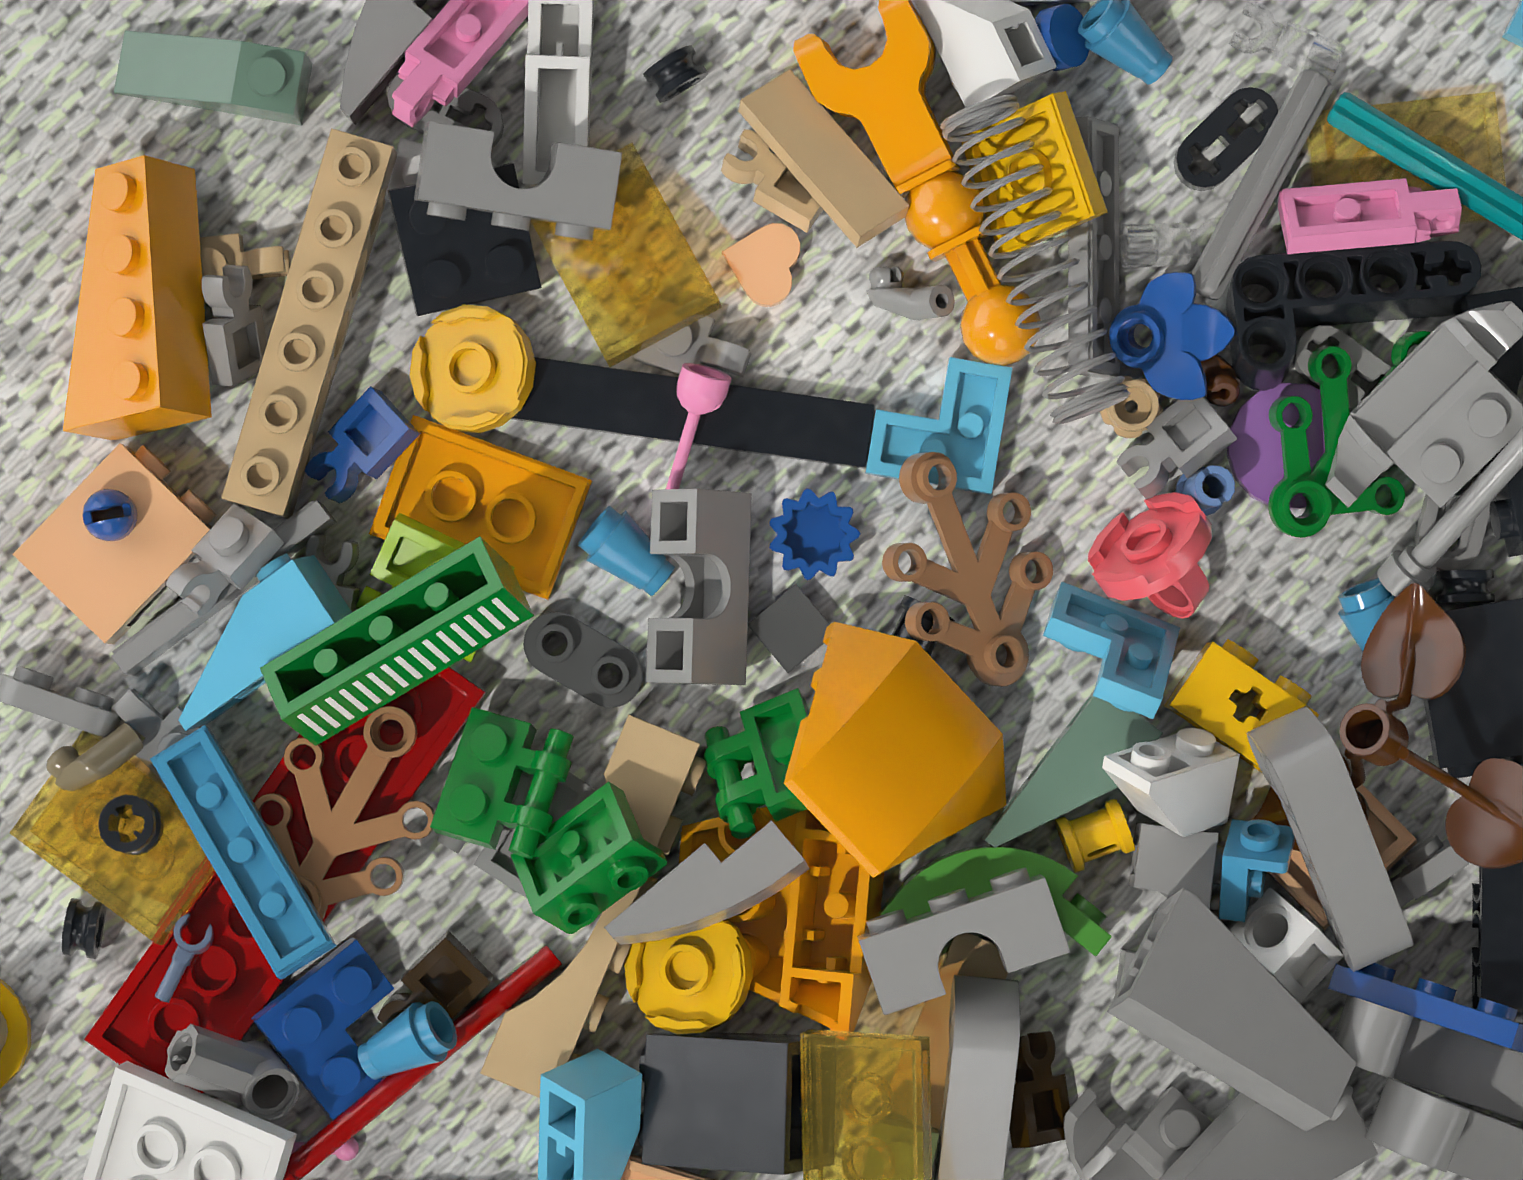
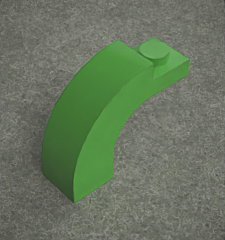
[879,845,1112,956]

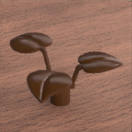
[1253,583,1523,868]

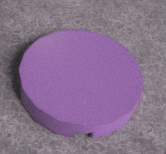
[1227,383,1325,510]

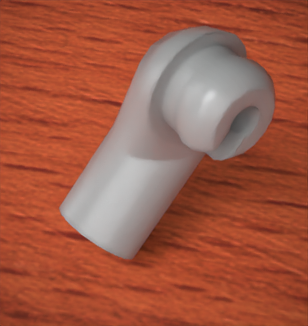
[867,267,955,320]

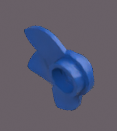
[1109,272,1236,400]

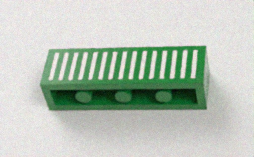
[260,536,534,746]

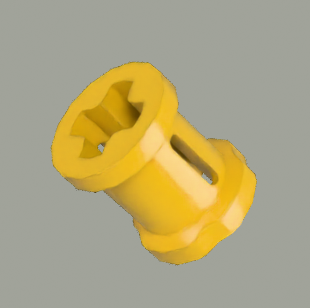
[1055,798,1135,873]

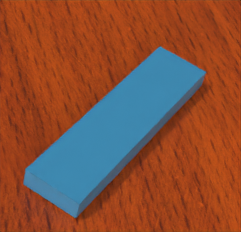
[150,725,337,980]

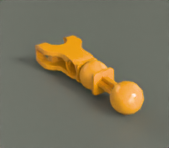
[793,0,1041,366]

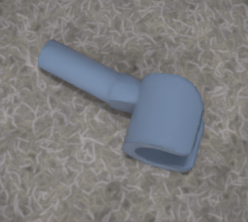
[155,914,214,1003]

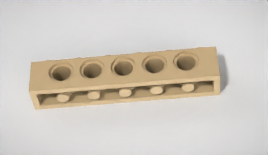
[221,128,398,519]

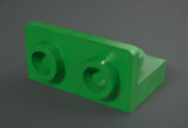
[511,781,667,934]

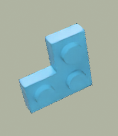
[865,357,1012,495]
[1043,582,1180,719]

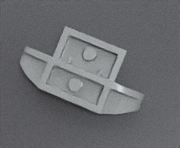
[1325,301,1523,508]
[1064,1086,1212,1180]

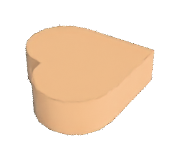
[722,223,800,307]

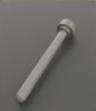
[1377,427,1523,597]

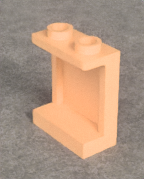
[13,443,217,645]

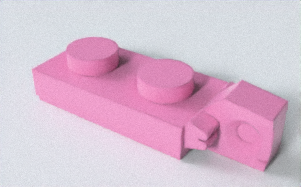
[392,0,528,127]
[1278,178,1462,254]

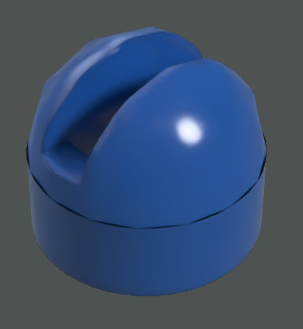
[83,489,137,541]

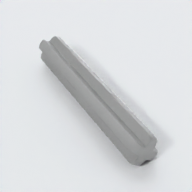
[1192,69,1333,300]

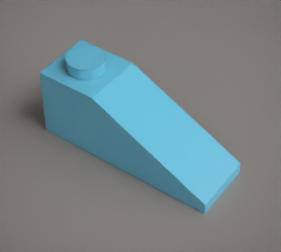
[178,554,352,731]
[538,1048,642,1180]

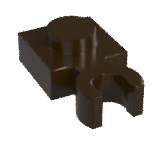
[377,931,494,1023]
[1009,1031,1070,1148]

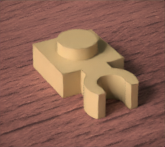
[721,129,823,233]

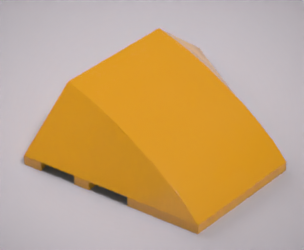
[784,621,1006,878]
[678,807,884,1039]

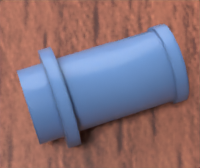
[1175,465,1235,516]

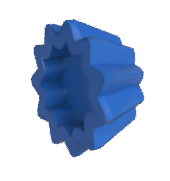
[769,488,861,581]

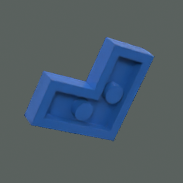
[251,937,394,1120]

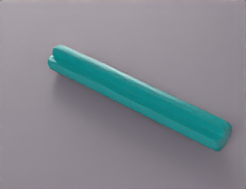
[1327,92,1523,241]

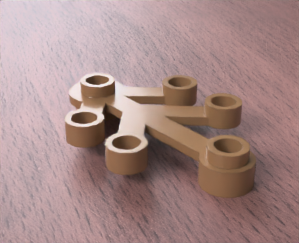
[882,452,1053,687]
[254,706,435,919]

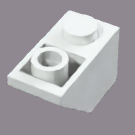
[914,0,1057,108]
[1102,728,1240,837]

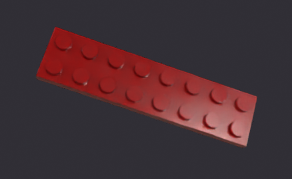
[84,667,487,1094]

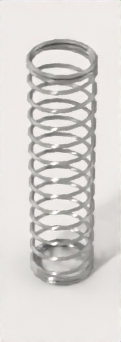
[939,95,1131,425]

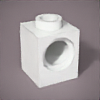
[1229,887,1343,1003]

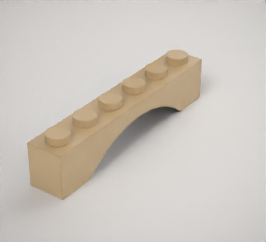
[480,714,706,1098]

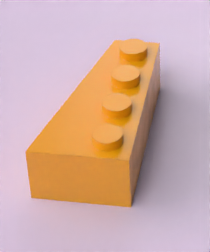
[63,155,212,440]

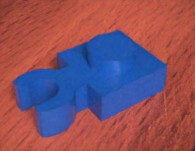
[304,386,420,504]

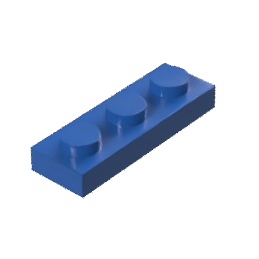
[1328,963,1523,1053]

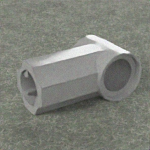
[165,1024,300,1121]

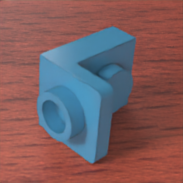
[1219,819,1295,922]

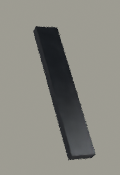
[511,357,874,469]

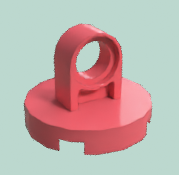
[1088,492,1212,619]

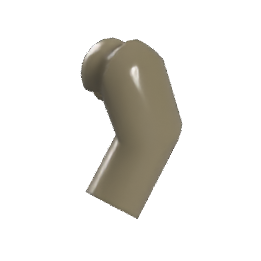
[46,723,143,791]

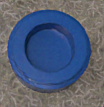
[1035,4,1089,71]

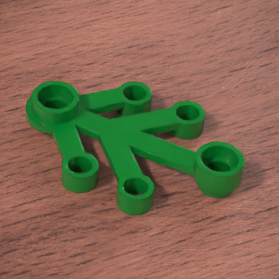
[1268,331,1431,538]

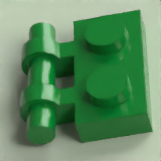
[703,688,809,839]
[430,707,574,859]

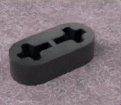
[1173,87,1278,191]

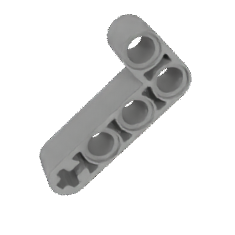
[1247,706,1413,972]
[934,975,1020,1180]
[1333,995,1523,1122]
[1365,1077,1523,1180]

